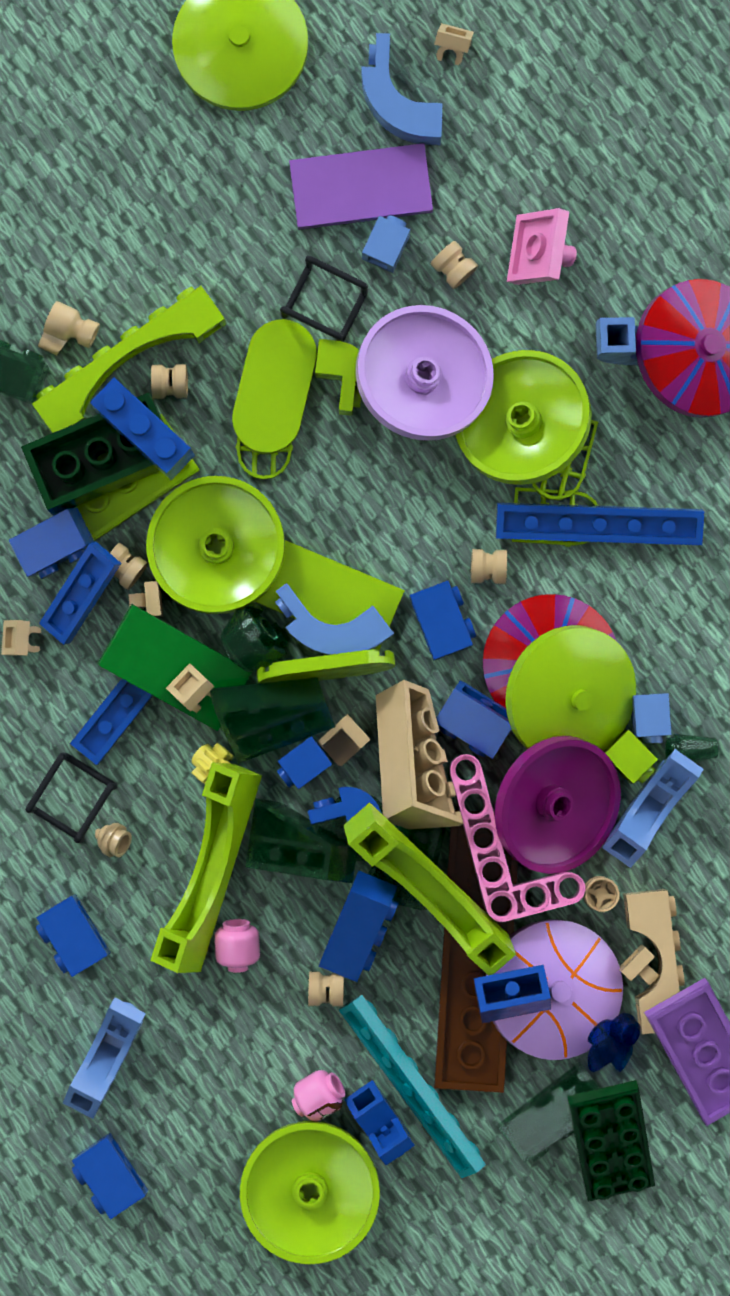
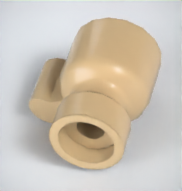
[38,301,100,356]

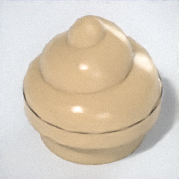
[95,823,132,857]

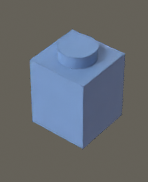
[362,215,410,273]
[632,693,671,744]

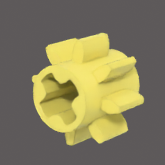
[191,743,234,784]

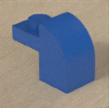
[308,787,382,825]
[344,1080,415,1165]

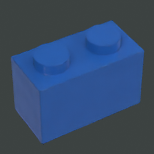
[9,508,95,579]
[409,580,476,661]
[436,680,512,759]
[277,736,333,789]
[36,894,111,977]
[474,964,551,1023]
[72,1133,148,1220]

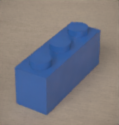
[90,377,195,480]
[319,870,399,982]

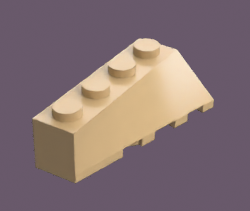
[375,680,464,830]

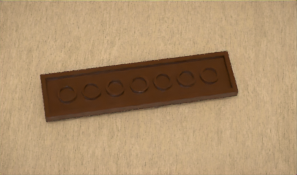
[434,810,518,1093]

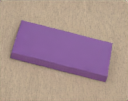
[289,143,433,230]
[644,978,730,1126]

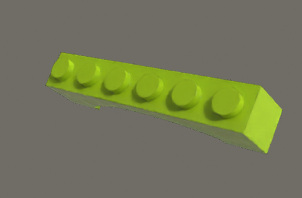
[32,285,227,433]
[150,762,262,973]
[343,802,516,975]

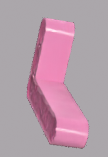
[449,754,585,922]

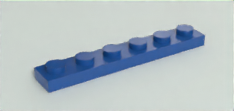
[495,503,704,545]

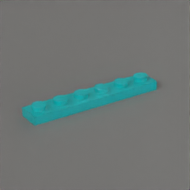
[339,995,486,1178]

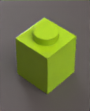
[604,730,658,784]

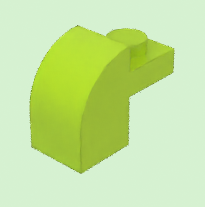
[315,339,361,416]

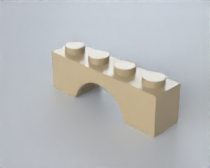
[623,889,685,1034]

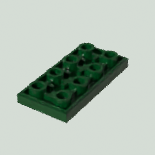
[567,1080,655,1202]

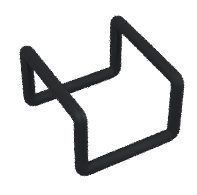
[280,256,368,342]
[25,753,117,843]

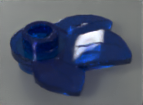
[587,1013,640,1073]

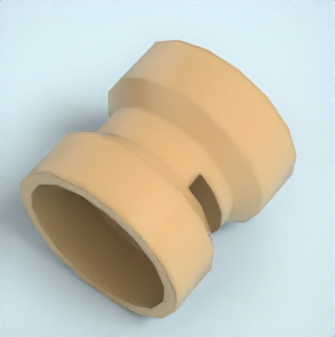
[430,241,478,289]
[151,364,188,399]
[110,543,148,590]
[471,549,507,584]
[583,876,620,912]
[308,972,344,1007]

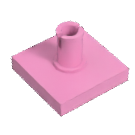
[507,208,577,285]

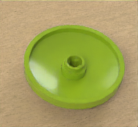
[172,0,308,111]
[455,350,592,485]
[146,476,285,614]
[506,625,636,752]
[240,1121,380,1264]

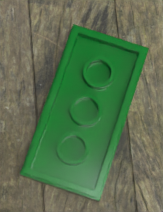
[97,604,252,731]

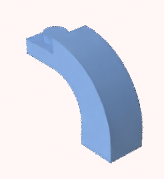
[361,33,442,145]
[596,317,638,366]
[275,583,394,655]
[602,749,704,868]
[63,998,146,1119]

